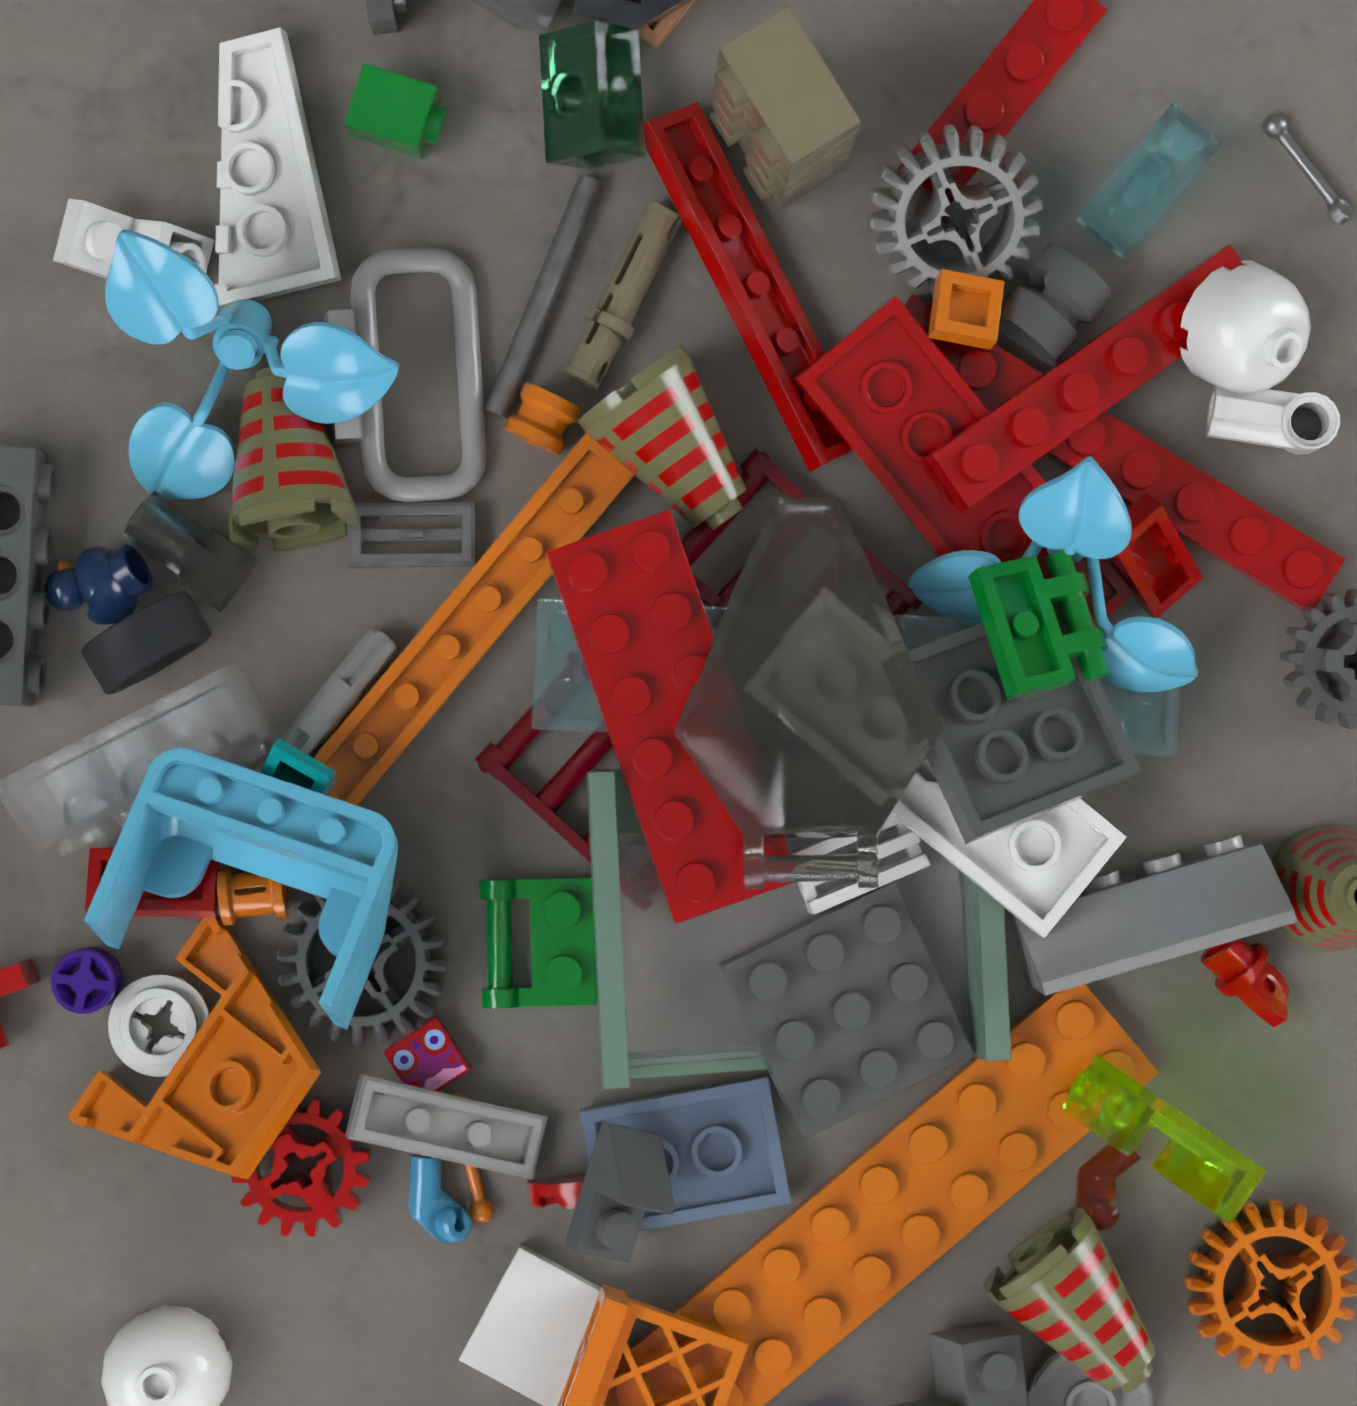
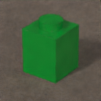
[344,63,448,159]

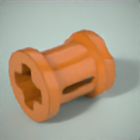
[217,868,290,926]

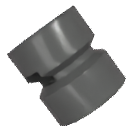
[999,243,1113,366]

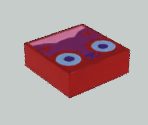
[383,1015,472,1091]

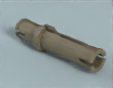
[563,201,683,391]

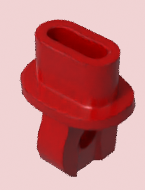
[1200,938,1289,1028]

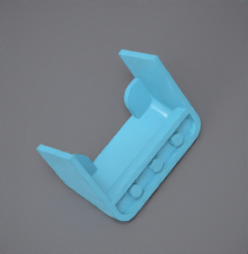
[84,748,398,1029]

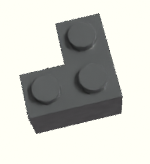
[890,1322,1028,1406]

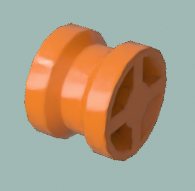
[503,382,582,456]

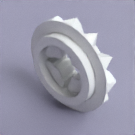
[108,974,209,1077]

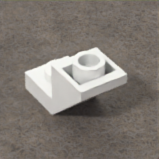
[53,199,214,279]

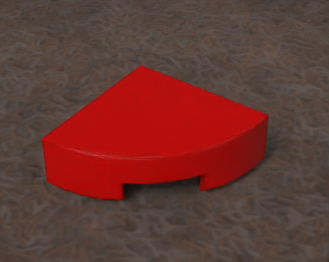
[527,1172,586,1209]

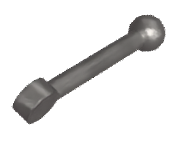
[1262,114,1354,225]

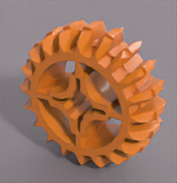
[1184,1198,1357,1374]

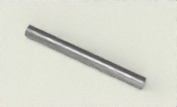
[485,174,603,419]

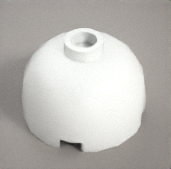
[1180,260,1311,394]
[101,1305,233,1406]

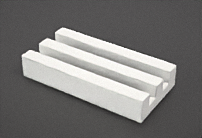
[789,811,930,915]

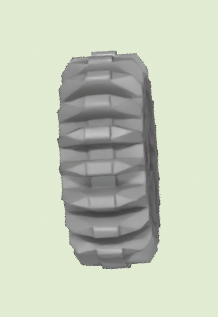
[868,125,1043,297]

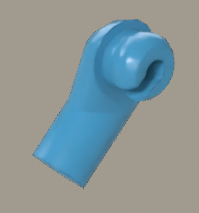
[408,1154,472,1243]

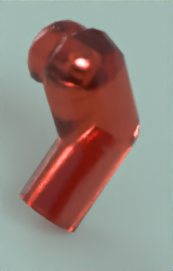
[1075,1134,1141,1231]

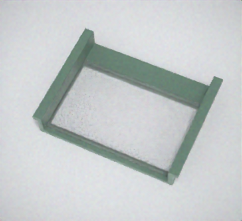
[586,757,1011,1089]

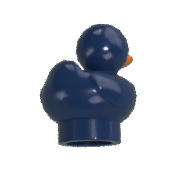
[45,544,153,625]

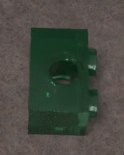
[539,21,646,169]

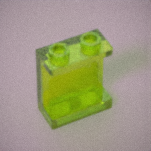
[1063,1055,1267,1225]

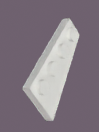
[215,27,342,309]

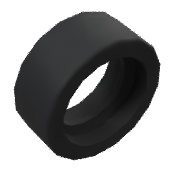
[81,590,212,694]

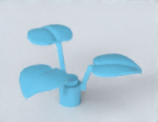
[105,229,399,499]
[908,456,1199,692]

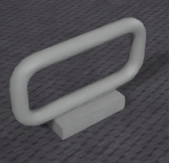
[323,247,487,502]

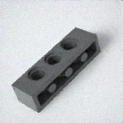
[0,446,57,706]

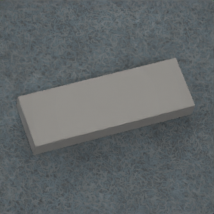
[345,1074,547,1180]

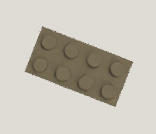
[710,5,861,210]

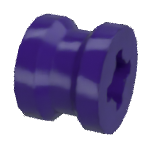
[51,947,123,1014]

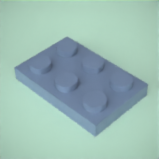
[579,1075,791,1231]

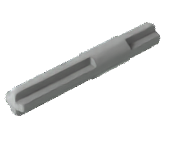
[254,627,399,773]

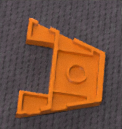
[66,915,321,1179]

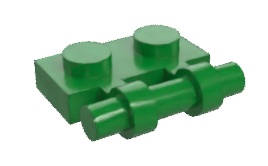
[968,551,1110,700]

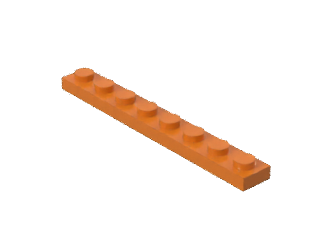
[314,433,635,806]

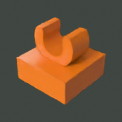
[928,269,1004,350]

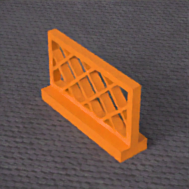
[557,1284,749,1406]

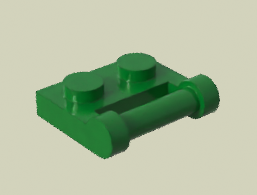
[479,877,596,1009]

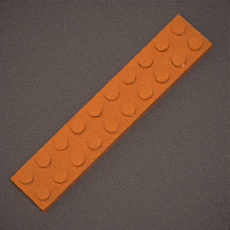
[605,984,1159,1406]

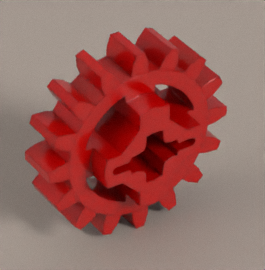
[231,1096,372,1237]

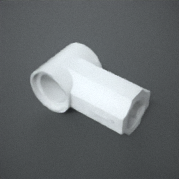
[1206,385,1340,455]

